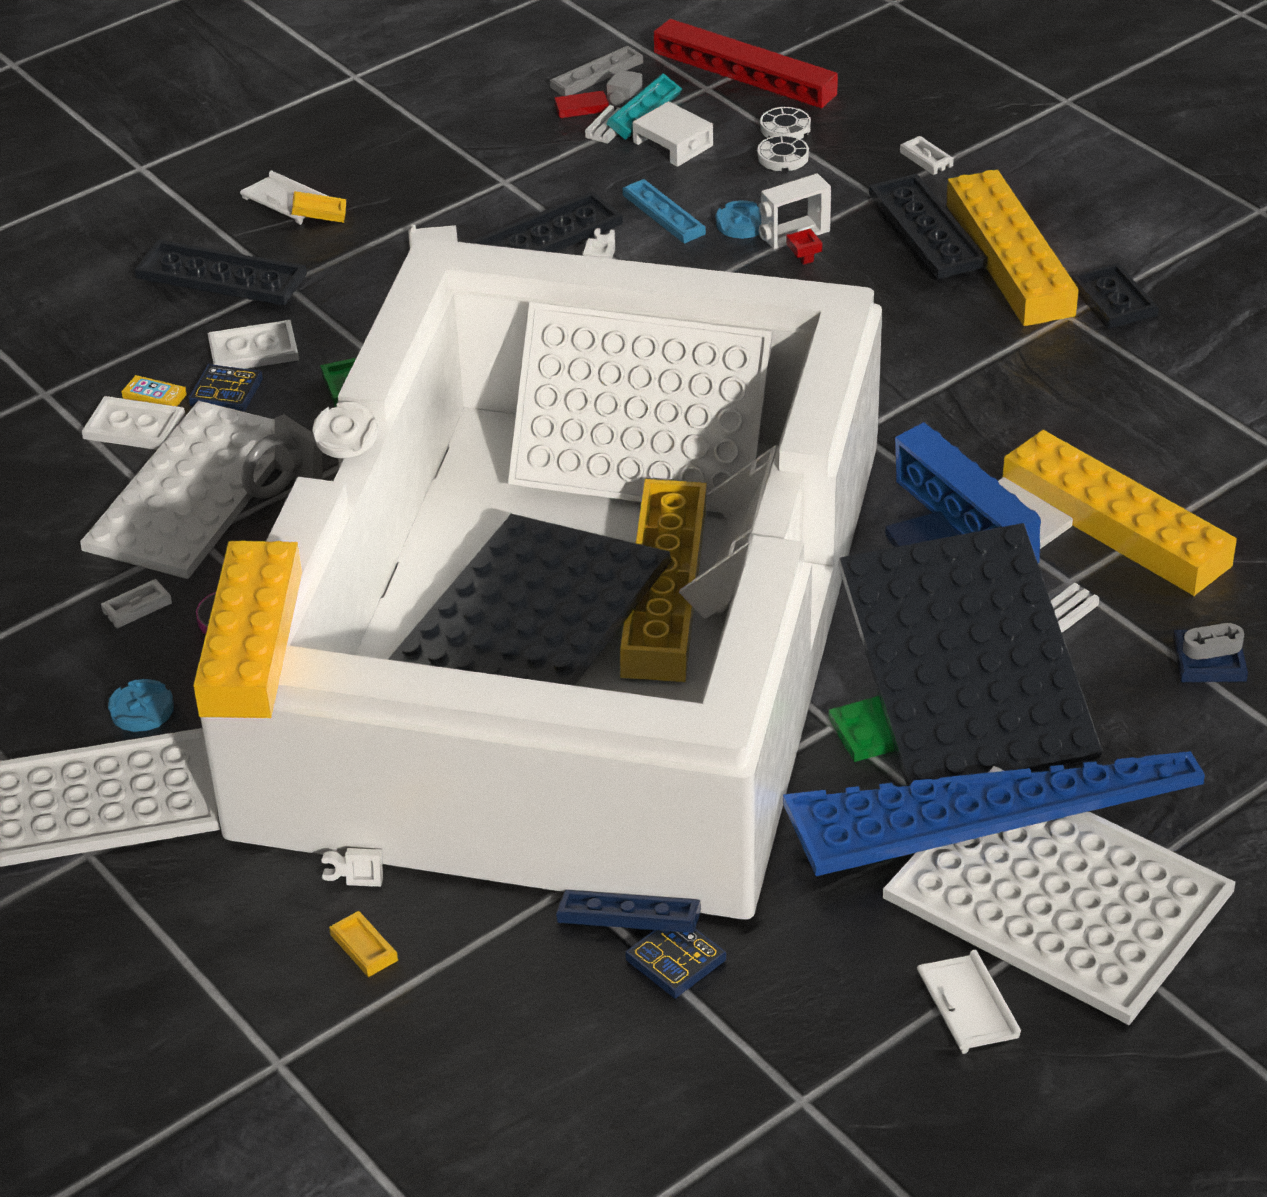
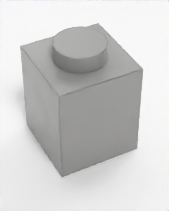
[607,69,642,108]

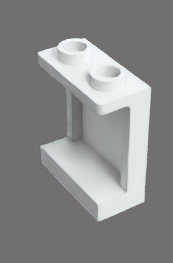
[633,101,713,167]

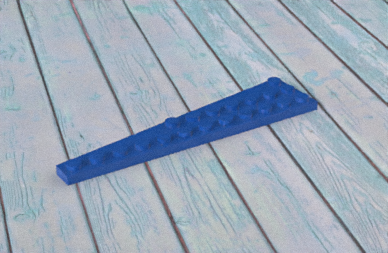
[783,751,1205,876]

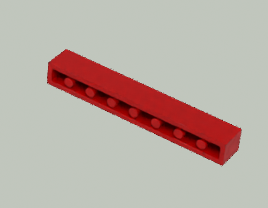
[654,19,838,108]

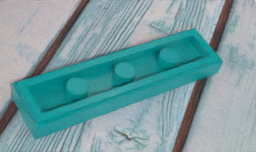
[606,73,682,140]

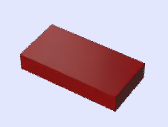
[554,90,609,118]

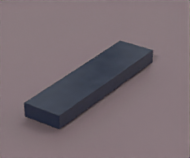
[556,890,701,933]

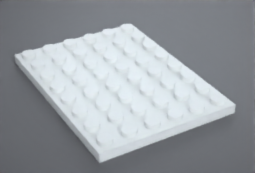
[508,302,773,513]
[883,766,1235,1025]

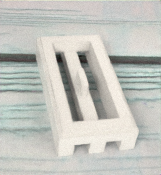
[585,105,621,144]
[900,136,954,175]
[101,579,172,628]
[1051,583,1099,632]

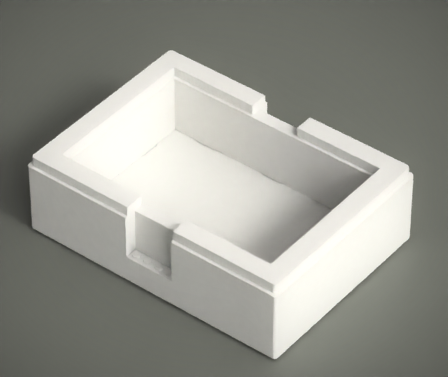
[200,238,882,919]

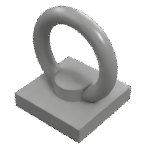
[241,414,322,499]

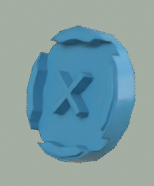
[715,200,761,239]
[108,679,174,732]

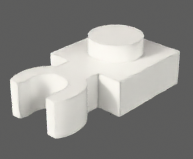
[583,228,615,259]
[321,848,383,887]

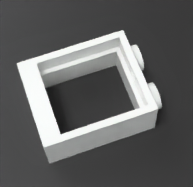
[759,173,831,249]

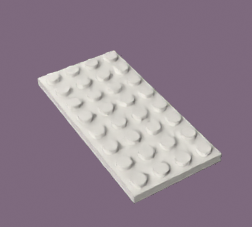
[80,401,275,579]
[0,728,220,867]

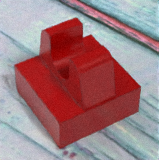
[786,229,822,265]

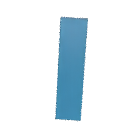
[623,179,706,243]

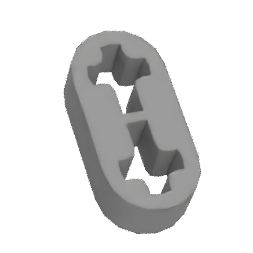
[1183,623,1244,660]

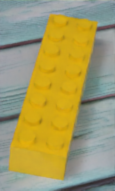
[946,170,1078,326]
[1003,430,1237,596]
[620,479,707,682]

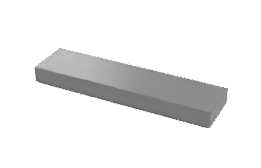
[550,46,643,96]

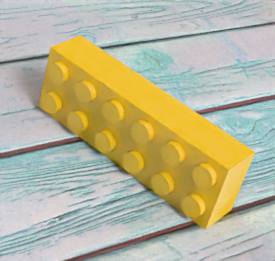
[193,541,302,718]

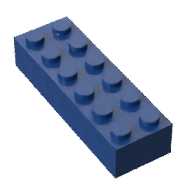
[895,422,1041,563]

